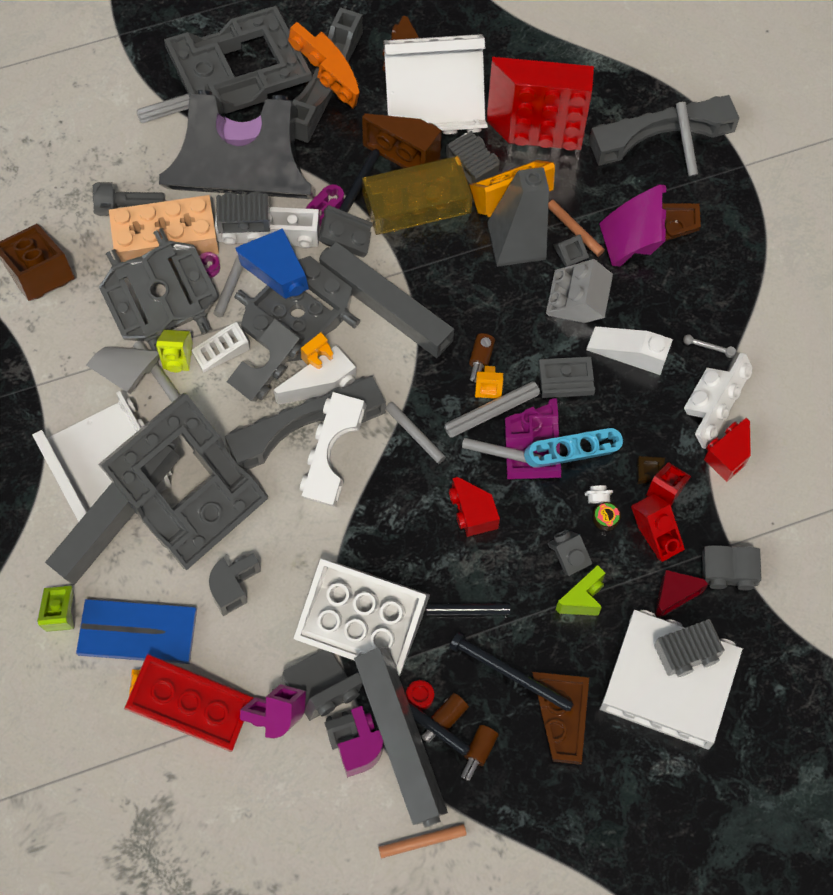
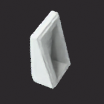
[191,322,250,373]

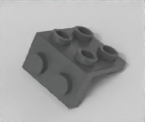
[282,650,363,721]

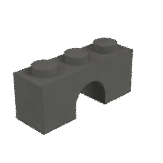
[226,319,304,402]

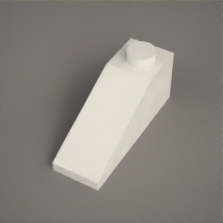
[587,327,673,375]
[273,345,356,405]

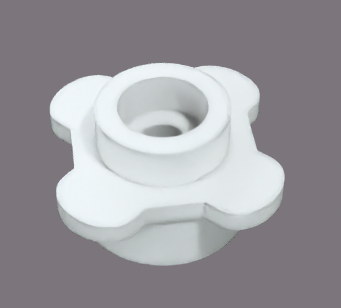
[585,485,613,503]

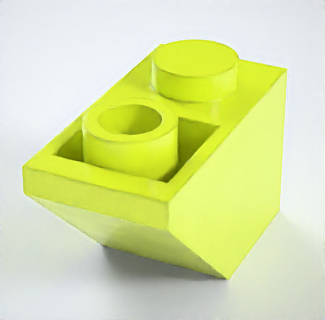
[156,330,193,373]

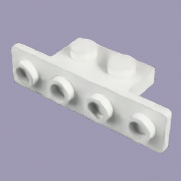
[684,353,753,449]

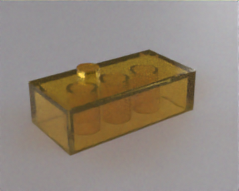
[362,156,472,235]

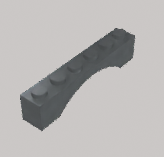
[293,7,363,143]
[589,95,740,166]
[225,376,386,471]

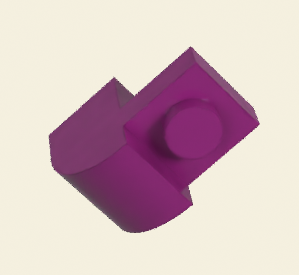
[240,684,306,738]
[338,706,384,778]

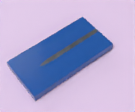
[76,599,197,664]

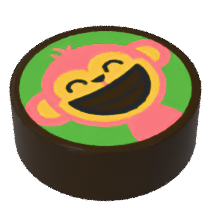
[593,502,621,531]

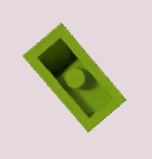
[556,565,605,615]
[37,586,74,632]

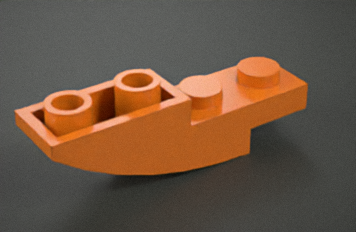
[288,22,359,108]

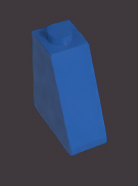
[235,228,309,299]

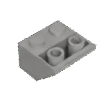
[546,259,613,323]

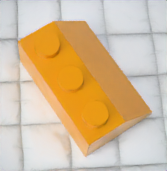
[470,160,555,217]

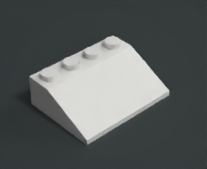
[293,559,430,676]

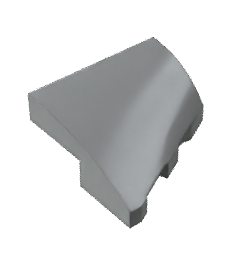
[86,347,160,394]

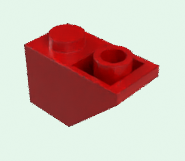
[704,418,751,482]
[449,477,500,537]
[631,494,685,562]

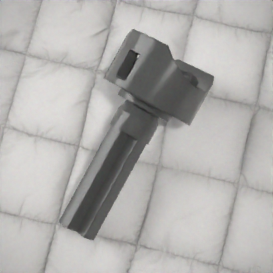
[93,182,164,216]

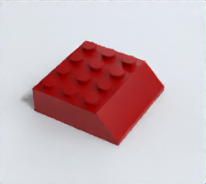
[487,57,594,150]

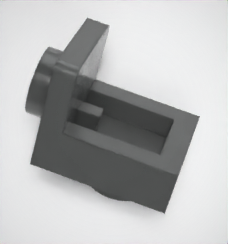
[548,530,592,576]

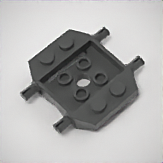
[99,228,218,351]
[234,256,361,362]

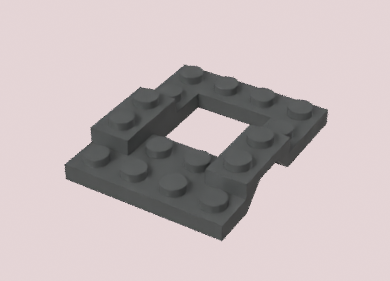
[164,6,312,114]
[98,393,268,570]

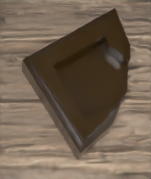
[637,456,665,484]

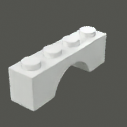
[300,392,367,507]

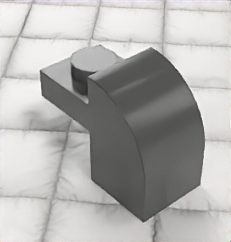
[209,554,261,616]

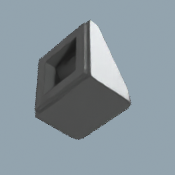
[553,234,589,267]

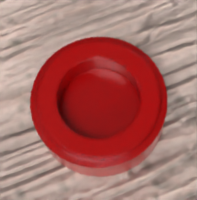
[406,680,434,710]

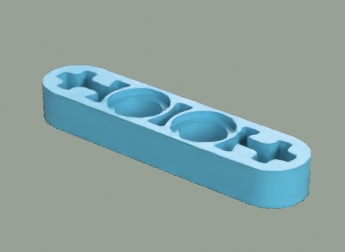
[524,428,623,468]

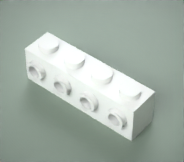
[215,207,320,248]

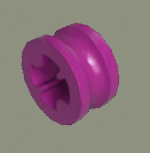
[199,252,220,278]

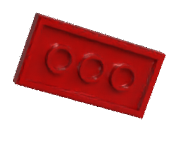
[124,654,254,752]

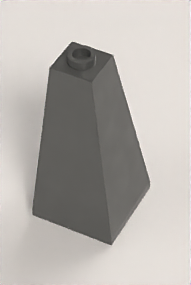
[487,167,549,267]

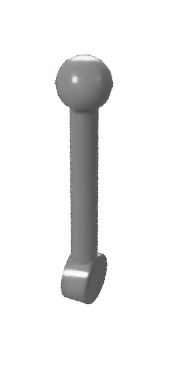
[683,335,736,358]

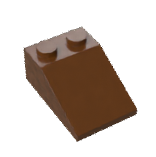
[362,114,442,179]
[0,224,75,301]

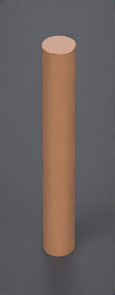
[548,200,605,256]
[378,824,467,859]

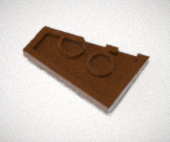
[662,203,701,241]
[532,672,589,765]

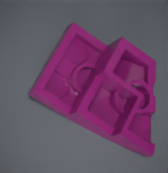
[599,184,666,267]
[505,398,561,479]

